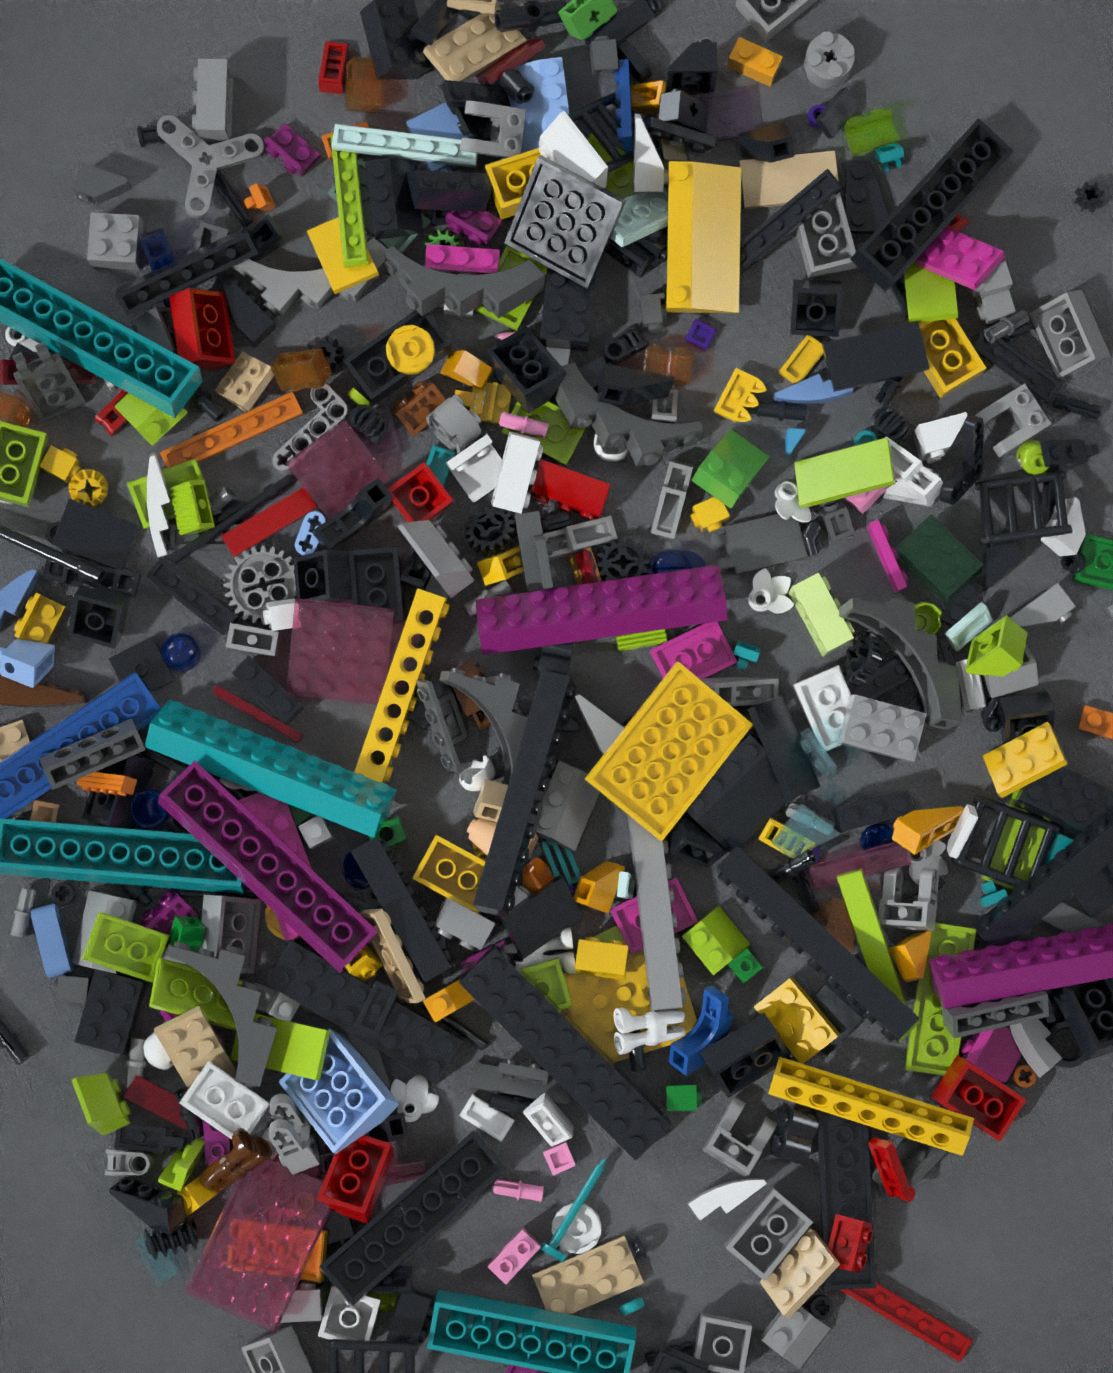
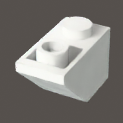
[1041,498,1086,556]

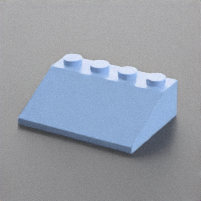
[492,57,569,160]
[279,1029,400,1154]

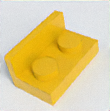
[14,592,67,644]

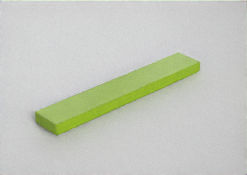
[330,135,369,268]
[837,868,908,1007]

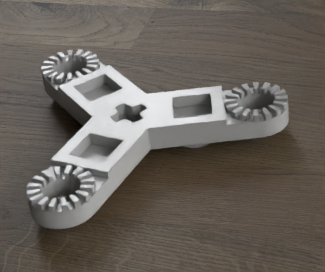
[157,115,264,219]

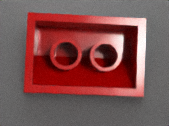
[531,459,610,521]
[317,1135,394,1223]

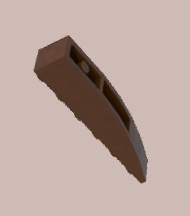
[0,674,88,708]

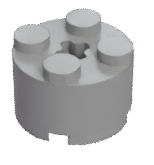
[804,31,855,89]
[426,395,481,454]

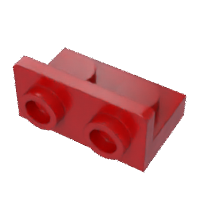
[828,1214,873,1273]

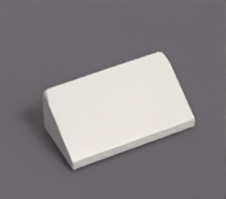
[523,1092,574,1147]

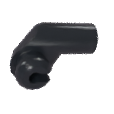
[802,520,822,556]
[981,696,1002,732]

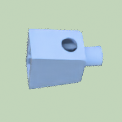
[0,639,55,688]

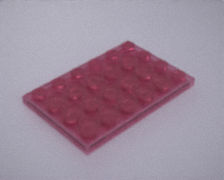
[184,1159,332,1333]

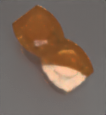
[643,345,694,385]

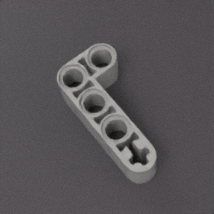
[272,383,351,476]

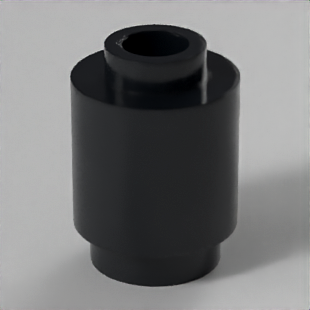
[500,69,534,104]

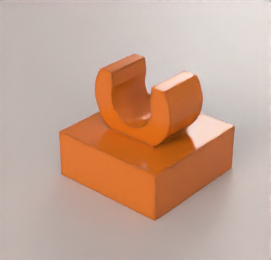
[244,183,276,212]

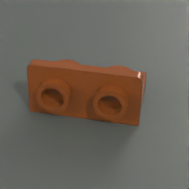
[391,380,446,437]

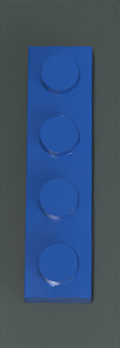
[615,59,634,152]

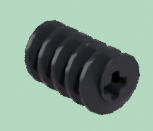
[143,1218,199,1260]

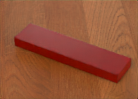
[221,487,317,558]

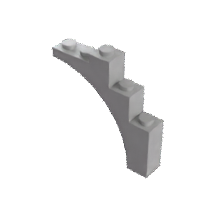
[232,238,387,316]

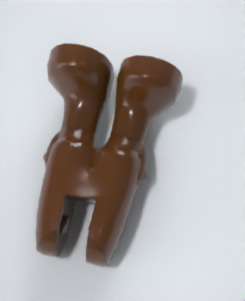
[199,1128,272,1193]

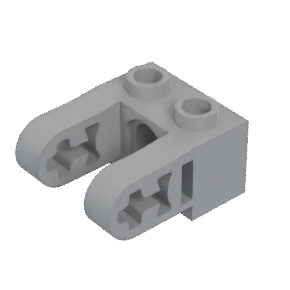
[460,101,526,158]
[975,383,1051,458]
[878,867,939,931]
[269,1094,320,1175]
[702,1097,777,1177]

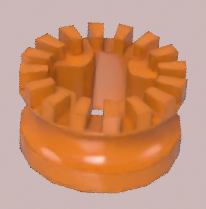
[1012,1065,1036,1088]

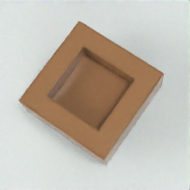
[29,799,59,823]

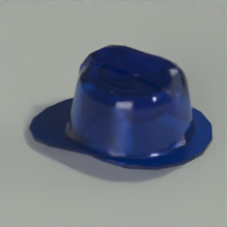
[648,550,706,575]

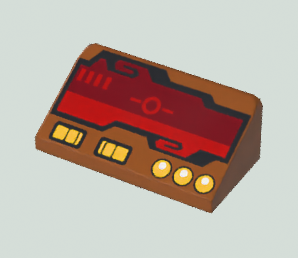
[567,547,602,585]

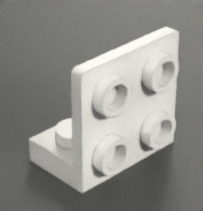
[445,434,502,502]

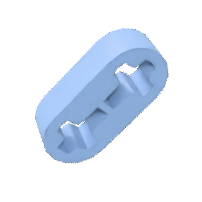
[295,511,326,556]

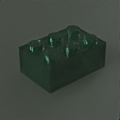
[896,514,983,605]

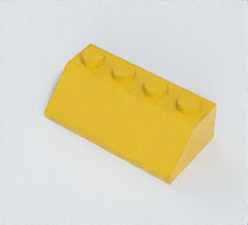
[485,148,541,220]

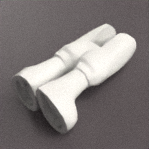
[503,927,576,974]
[614,1008,685,1055]

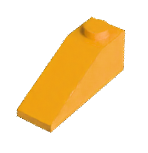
[892,806,965,855]
[423,979,475,1022]

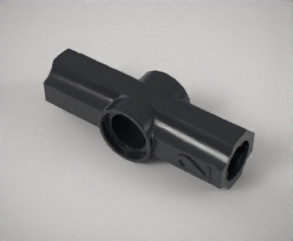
[494,0,567,33]

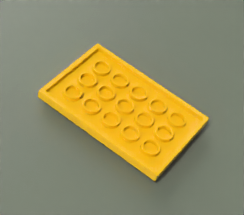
[585,662,753,842]
[562,949,697,1062]

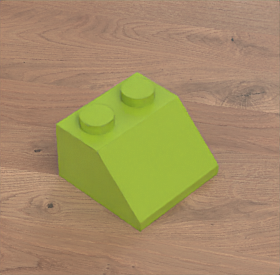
[114,393,188,446]
[965,615,1028,677]
[681,906,750,975]
[71,1073,130,1136]

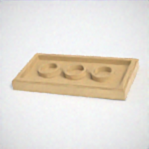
[739,151,839,210]

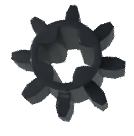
[1074,181,1105,213]

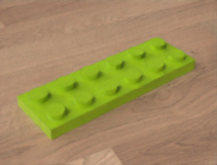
[905,923,976,1076]

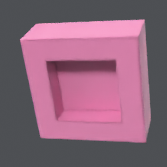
[543,1142,576,1175]

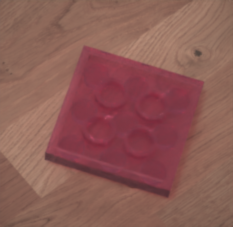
[286,419,388,520]

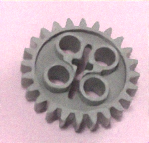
[223,545,296,625]

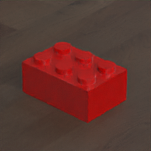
[169,288,235,371]
[931,1055,1027,1142]

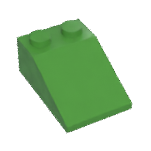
[691,429,770,509]

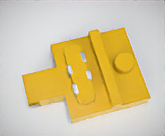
[455,382,511,424]

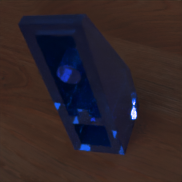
[140,228,185,308]

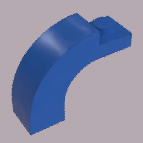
[669,985,733,1076]

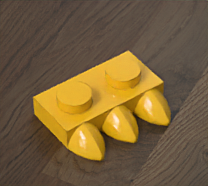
[714,368,766,423]

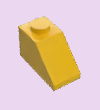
[477,545,524,585]

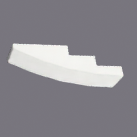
[147,452,171,557]

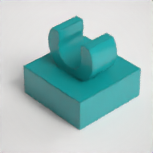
[873,142,904,172]
[733,640,761,670]
[979,880,1008,908]

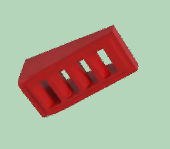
[318,41,350,94]

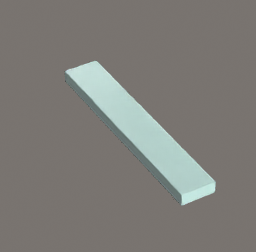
[332,124,478,168]

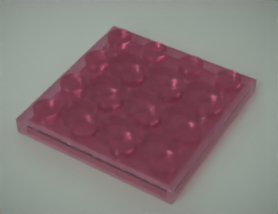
[286,598,394,705]

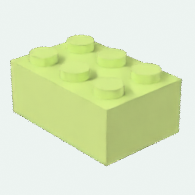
[788,573,855,657]

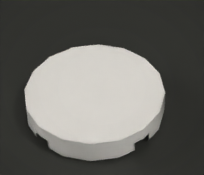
[552,1203,601,1254]

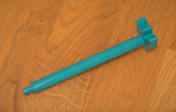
[540,1159,607,1263]

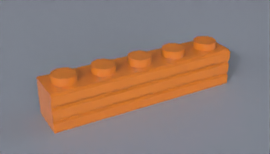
[77,772,137,797]

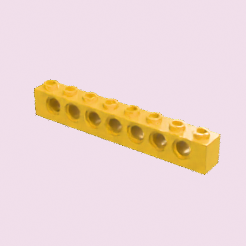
[354,588,450,783]
[768,1057,974,1156]

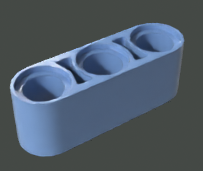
[31,903,74,979]

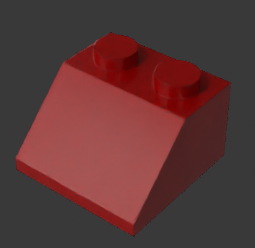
[388,462,454,523]

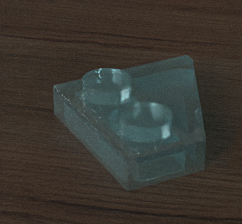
[799,727,837,782]
[771,804,840,858]

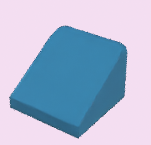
[784,428,806,457]

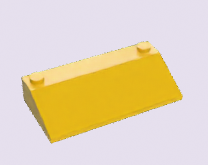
[666,161,741,313]

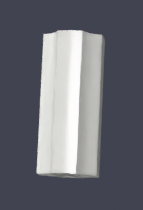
[956,659,987,711]

